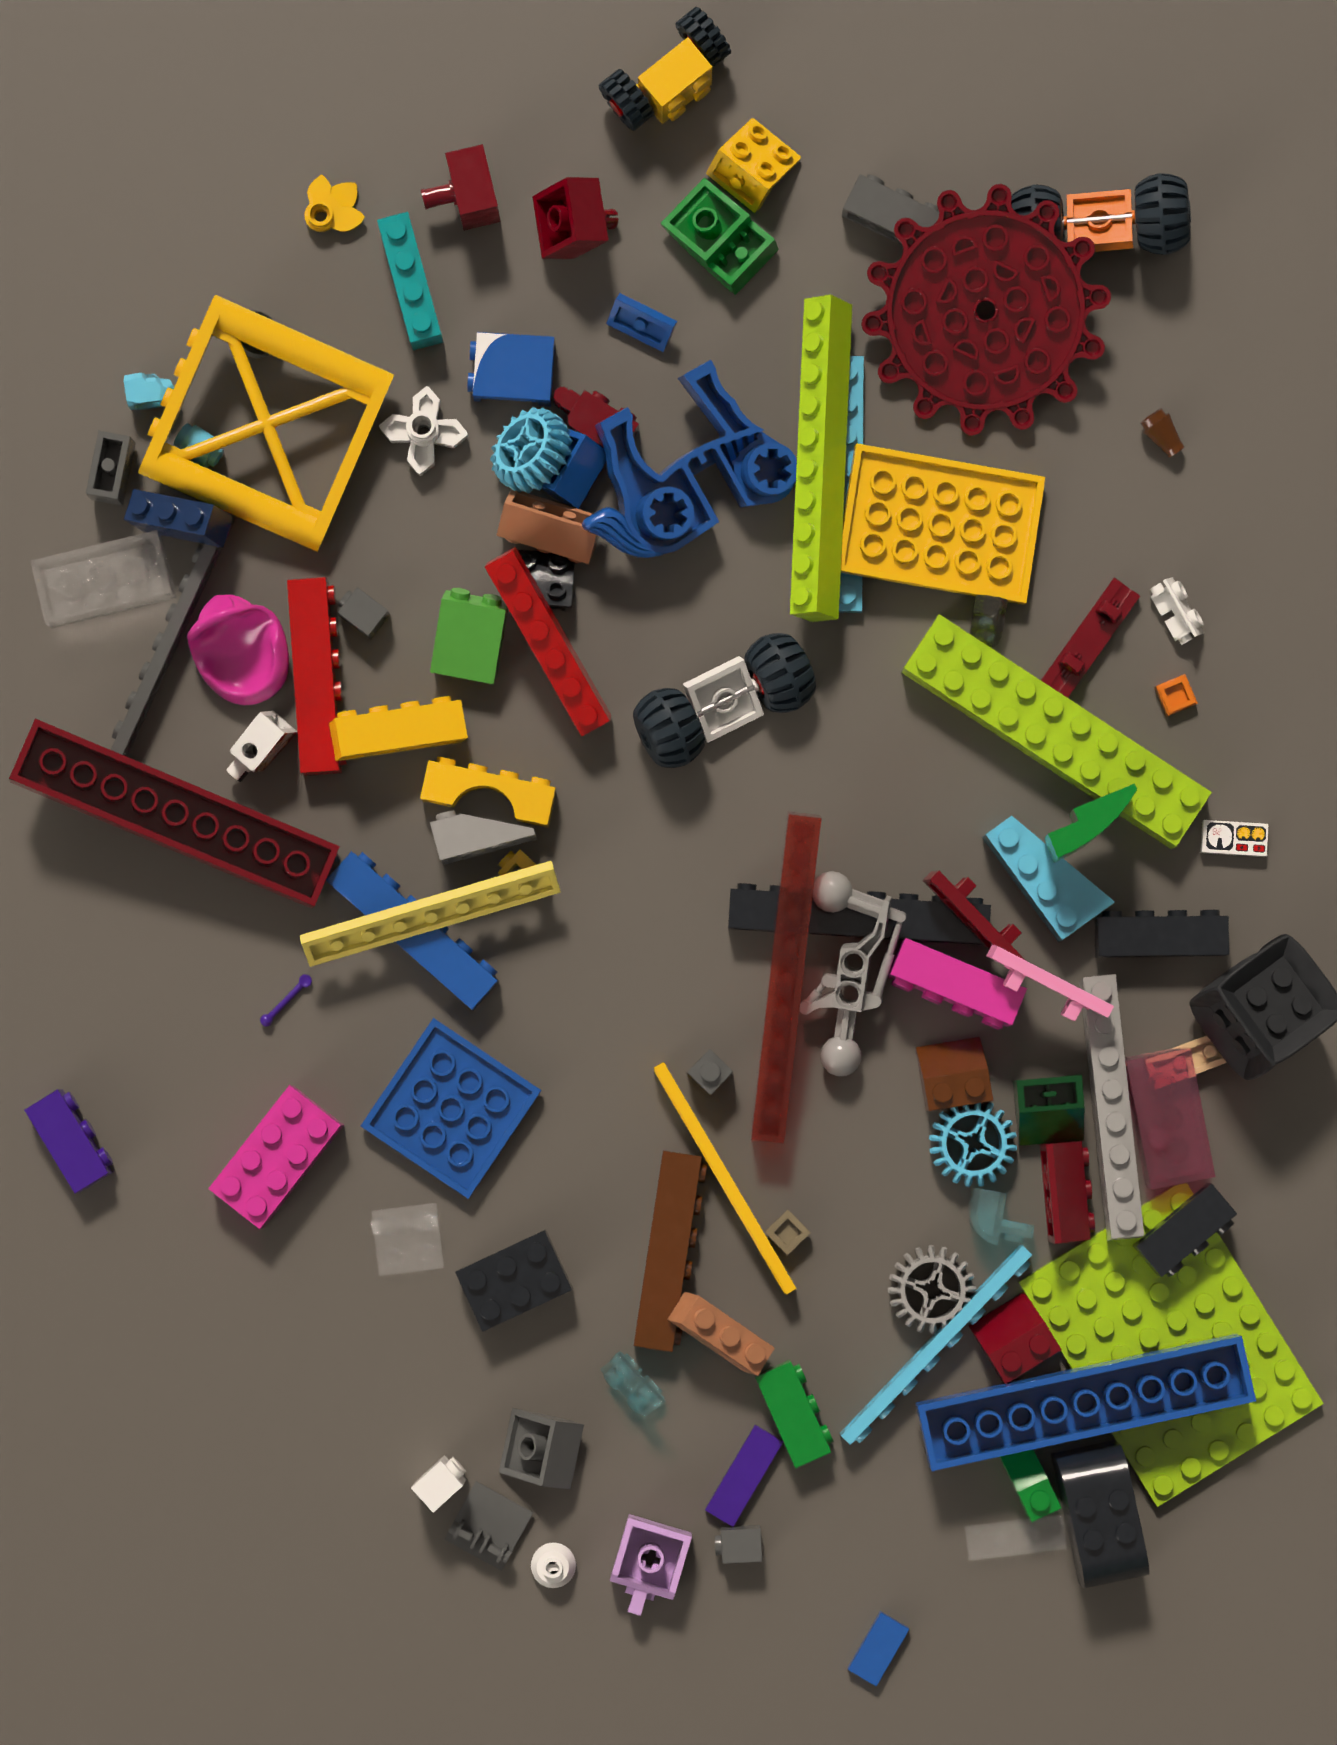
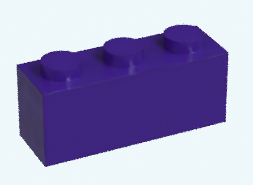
[24,1089,113,1194]

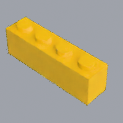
[329,696,468,761]

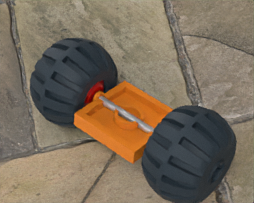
[1011,173,1191,255]

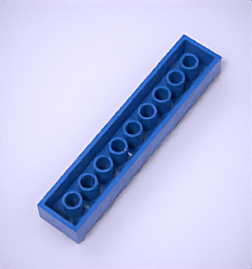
[915,1334,1256,1471]

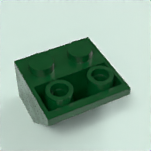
[1013,1075,1085,1146]

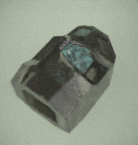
[969,595,1008,648]

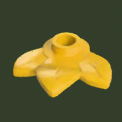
[304,175,365,232]

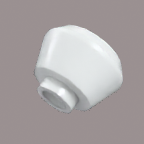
[531,1543,576,1588]

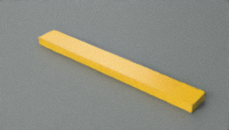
[653,1062,797,1294]

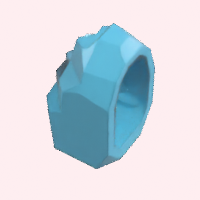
[124,373,175,410]

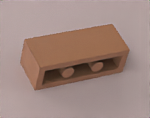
[496,489,599,564]
[667,1292,775,1376]

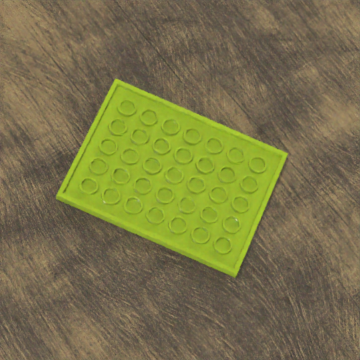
[1018,1179,1324,1507]

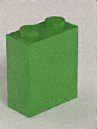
[430,588,508,684]

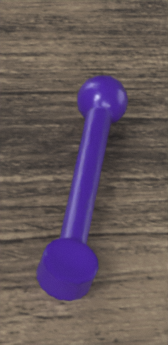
[260,974,312,1027]

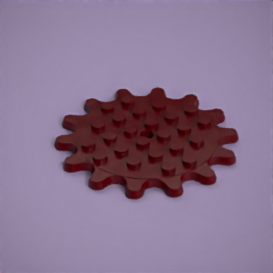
[861,184,1111,436]

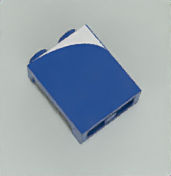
[467,332,555,407]

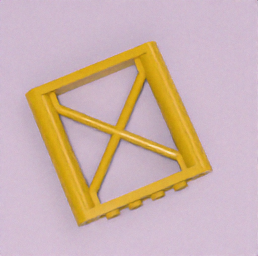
[138,294,394,552]

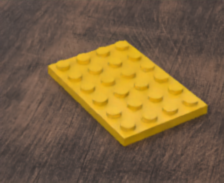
[841,443,1045,605]

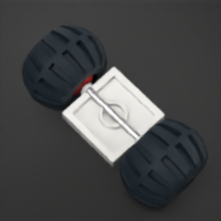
[633,633,816,768]

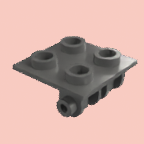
[444,1481,533,1571]

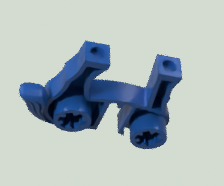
[582,360,797,558]

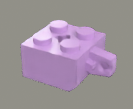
[610,1514,692,1616]

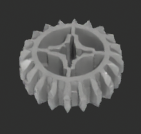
[887,1245,976,1334]

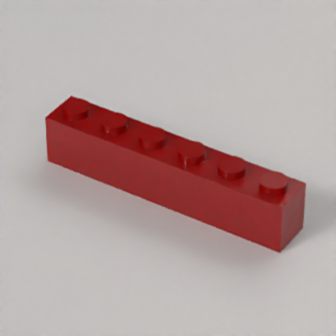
[484,547,612,737]
[287,577,347,776]

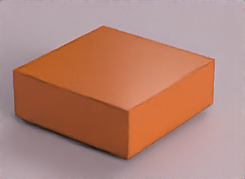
[1154,674,1198,717]

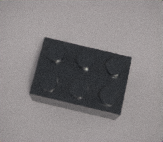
[455,1229,573,1332]

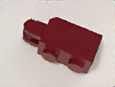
[553,386,639,448]

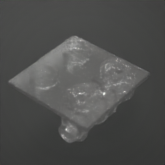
[371,1203,444,1276]

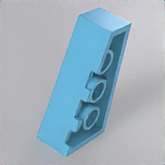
[982,816,1115,942]

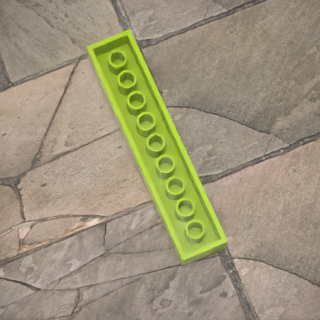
[901,614,1212,849]

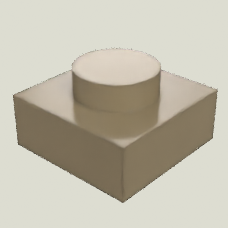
[765,1209,811,1256]

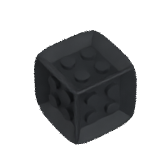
[1189,934,1337,1080]

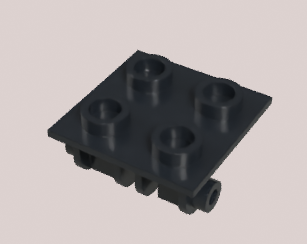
[518,550,575,611]

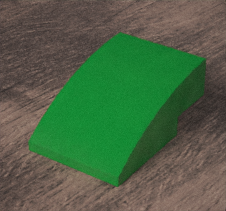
[661,177,779,295]
[1044,784,1137,863]

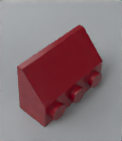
[1039,1141,1095,1244]

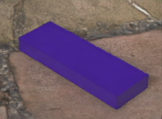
[705,1424,783,1527]

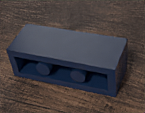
[124,489,233,548]

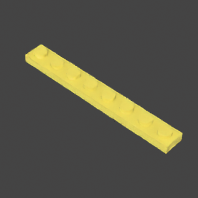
[299,861,561,967]

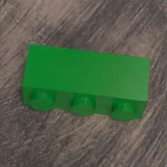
[754,1360,834,1468]

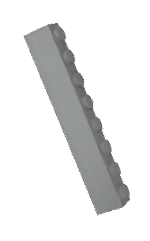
[1079,974,1144,1241]

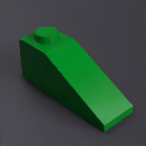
[1000,1450,1061,1522]

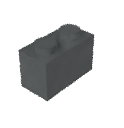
[86,430,136,506]

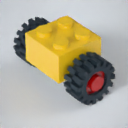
[598,7,731,131]

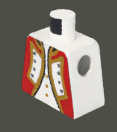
[226,711,297,782]

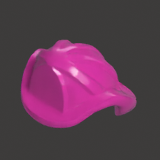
[187,595,289,705]

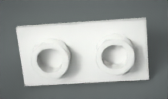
[1150,577,1204,645]

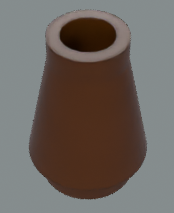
[1140,408,1185,458]

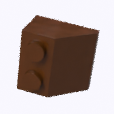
[915,1037,994,1111]

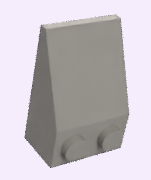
[430,810,537,865]

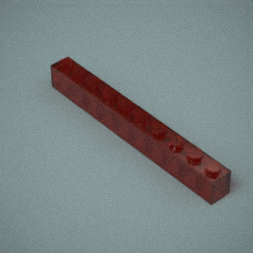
[750,811,822,1143]

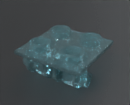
[600,1351,665,1417]

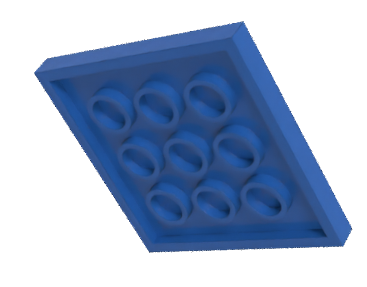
[361,1018,542,1199]

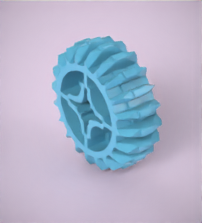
[490,407,573,493]
[929,1102,1017,1187]

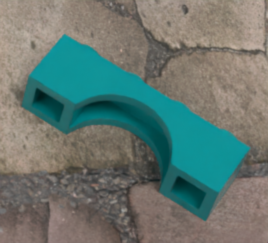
[377,211,444,351]

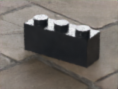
[1132,1183,1237,1277]

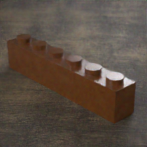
[634,1150,707,1352]

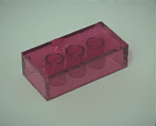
[1125,1046,1216,1190]

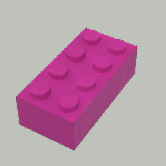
[888,938,1027,1030]
[208,1085,344,1229]

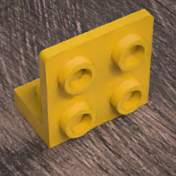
[706,118,801,213]

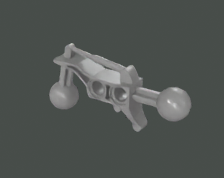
[799,871,907,1076]

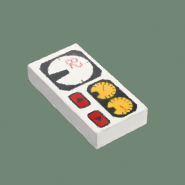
[1200,820,1268,857]

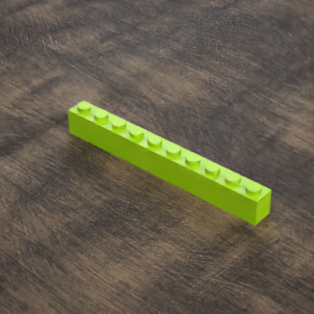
[790,294,852,622]

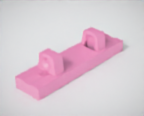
[986,945,1114,1021]

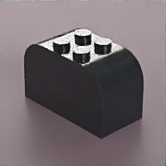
[1051,1440,1150,1589]

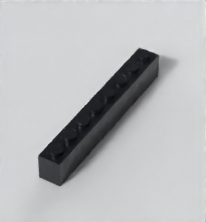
[728,883,991,945]

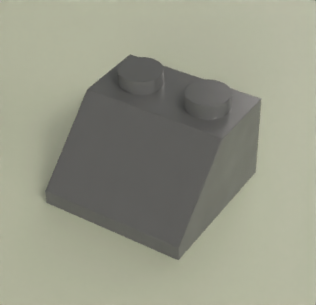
[499,1408,584,1489]

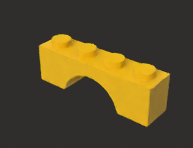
[420,757,556,828]

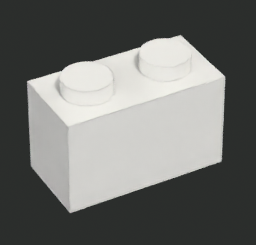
[411,1455,466,1513]

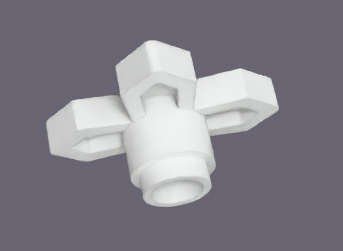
[379,386,468,476]

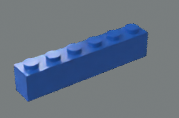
[326,851,499,1011]

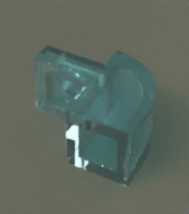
[968,1187,1035,1245]

